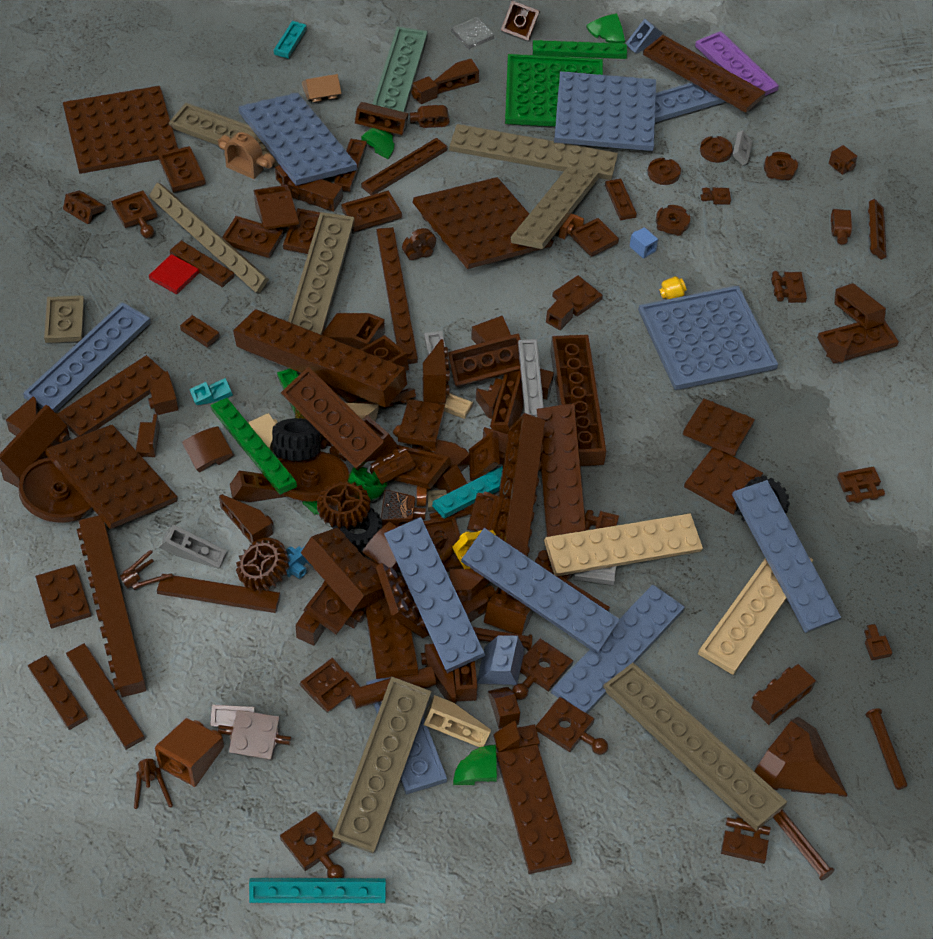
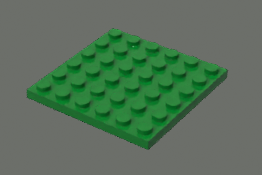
[505,54,603,127]

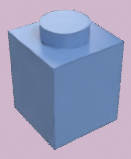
[630,227,658,259]

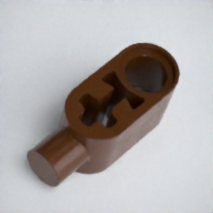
[409,105,450,128]
[831,209,852,245]

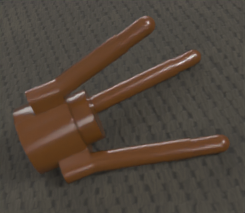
[120,550,173,590]
[134,759,173,809]

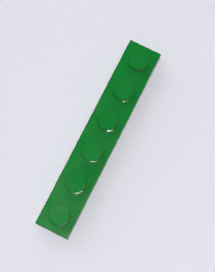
[532,40,627,59]

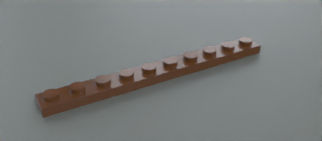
[376,227,418,364]

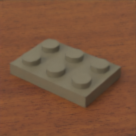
[44,296,85,343]

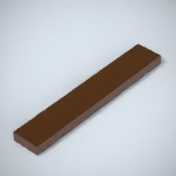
[361,138,448,195]
[157,574,280,613]
[66,643,145,750]

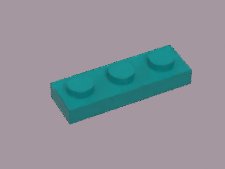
[274,21,307,59]

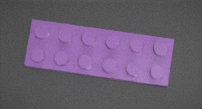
[695,31,779,96]

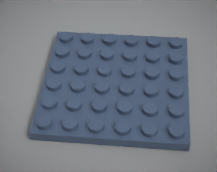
[554,71,656,151]
[638,286,778,390]

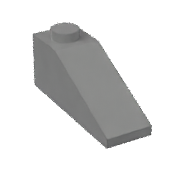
[159,525,227,569]

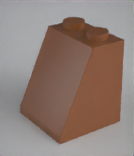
[155,718,224,787]

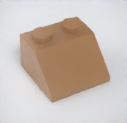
[302,74,341,102]

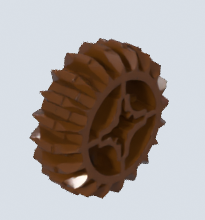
[317,480,370,530]
[236,539,290,592]

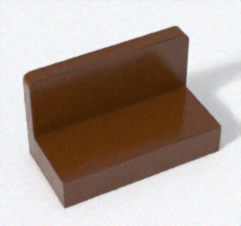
[136,414,160,458]

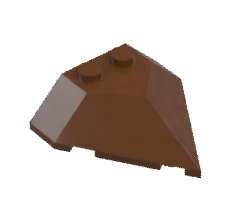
[754,717,847,797]

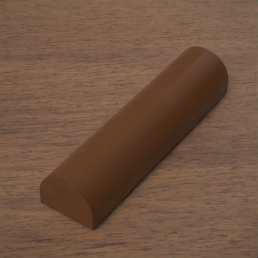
[351,666,436,709]

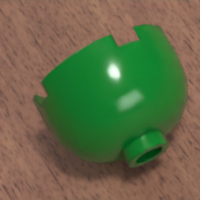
[348,467,387,502]

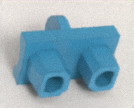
[286,546,313,579]

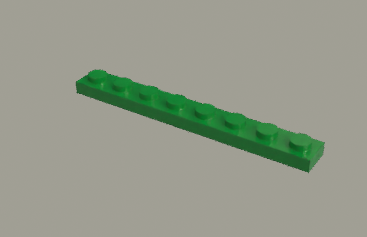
[210,398,297,495]

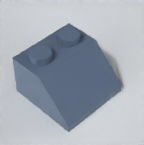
[477,635,525,685]

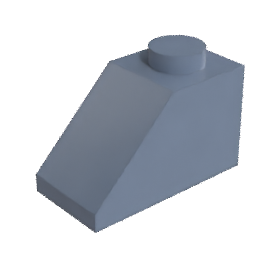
[625,19,663,54]

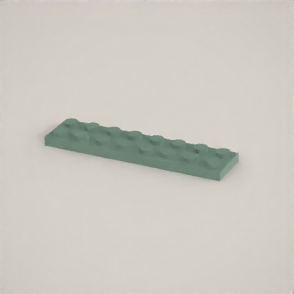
[373,27,428,112]

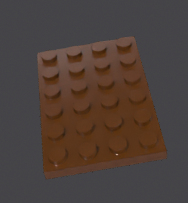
[46,424,177,529]

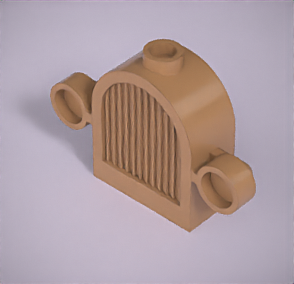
[218,132,275,179]

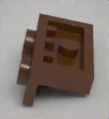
[63,190,105,224]

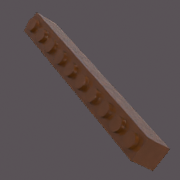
[77,515,146,698]

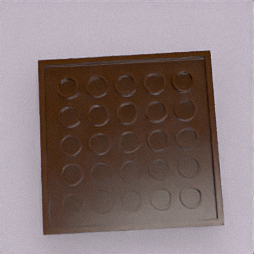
[63,86,178,174]
[412,177,553,269]

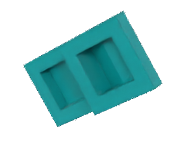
[189,378,233,405]

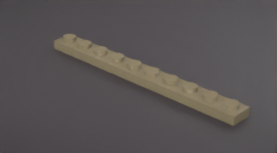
[149,182,269,293]

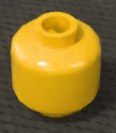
[659,276,687,300]

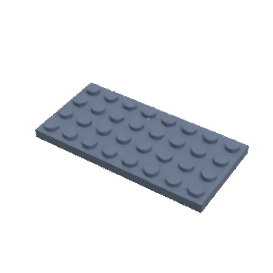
[239,93,357,185]

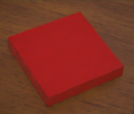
[149,254,199,294]

